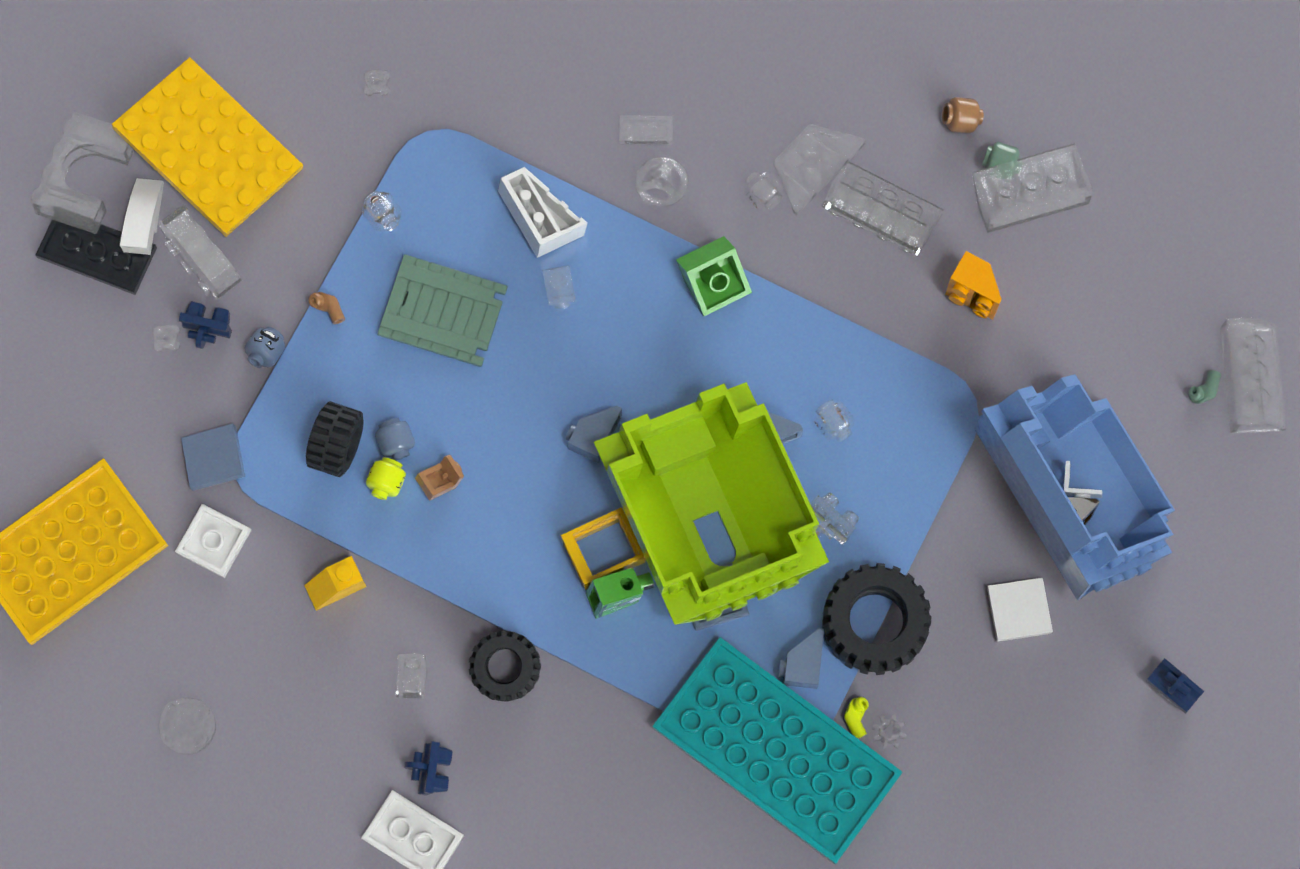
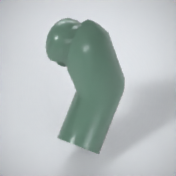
[1188,370,1222,404]

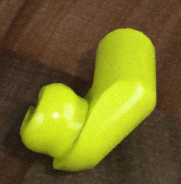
[844,697,869,739]

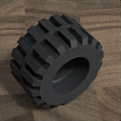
[306,401,364,477]
[469,631,541,702]

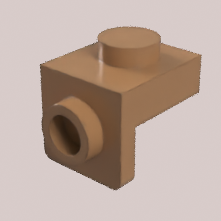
[415,454,464,501]

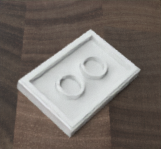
[361,790,464,869]

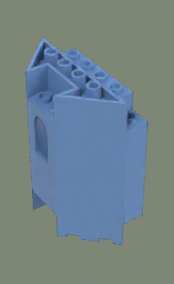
[974,374,1175,601]

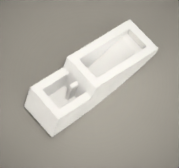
[120,178,164,255]

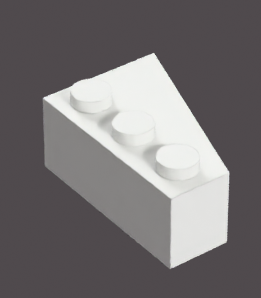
[498,167,588,258]

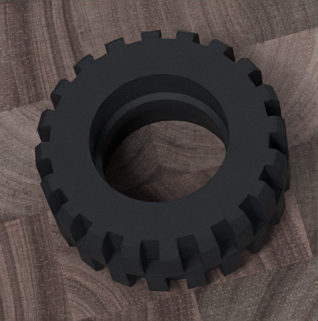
[822,563,932,675]

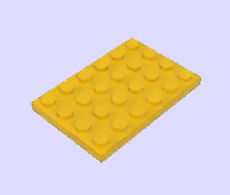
[112,57,303,237]
[0,458,169,645]

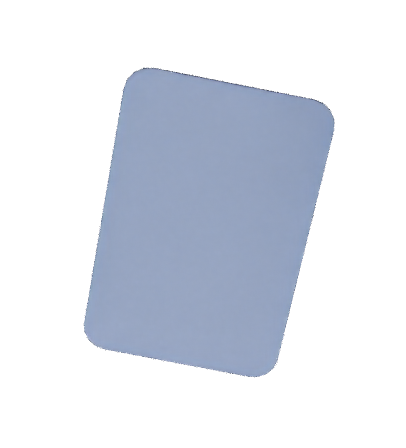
[236,129,979,720]

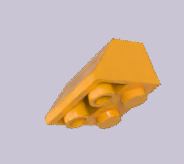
[945,251,1002,320]

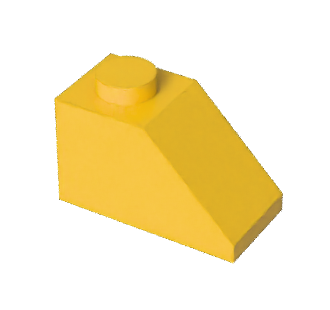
[304,556,367,611]

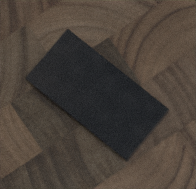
[36,208,157,295]

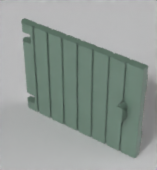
[377,254,508,367]

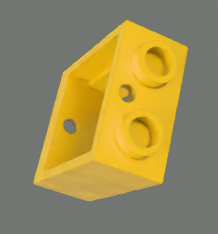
[561,507,646,590]

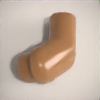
[309,292,345,325]

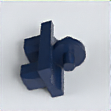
[179,301,232,349]
[1146,658,1204,714]
[404,741,453,795]

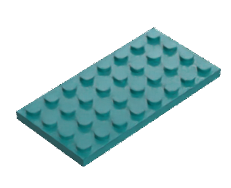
[652,637,903,865]

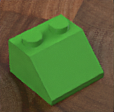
[676,236,752,316]

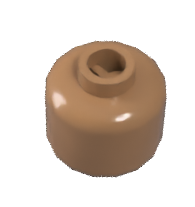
[942,97,984,133]

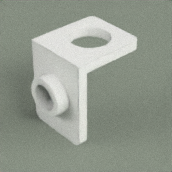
[1064,461,1102,498]

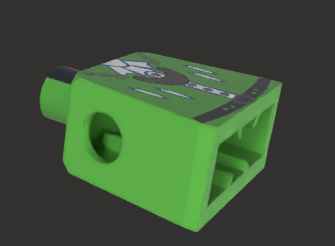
[586,568,654,619]

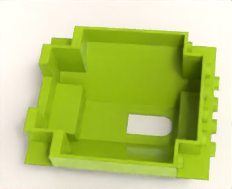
[594,382,829,625]

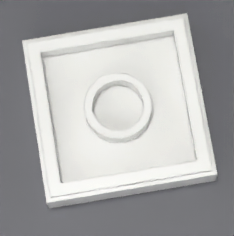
[175,504,251,578]
[987,578,1053,642]

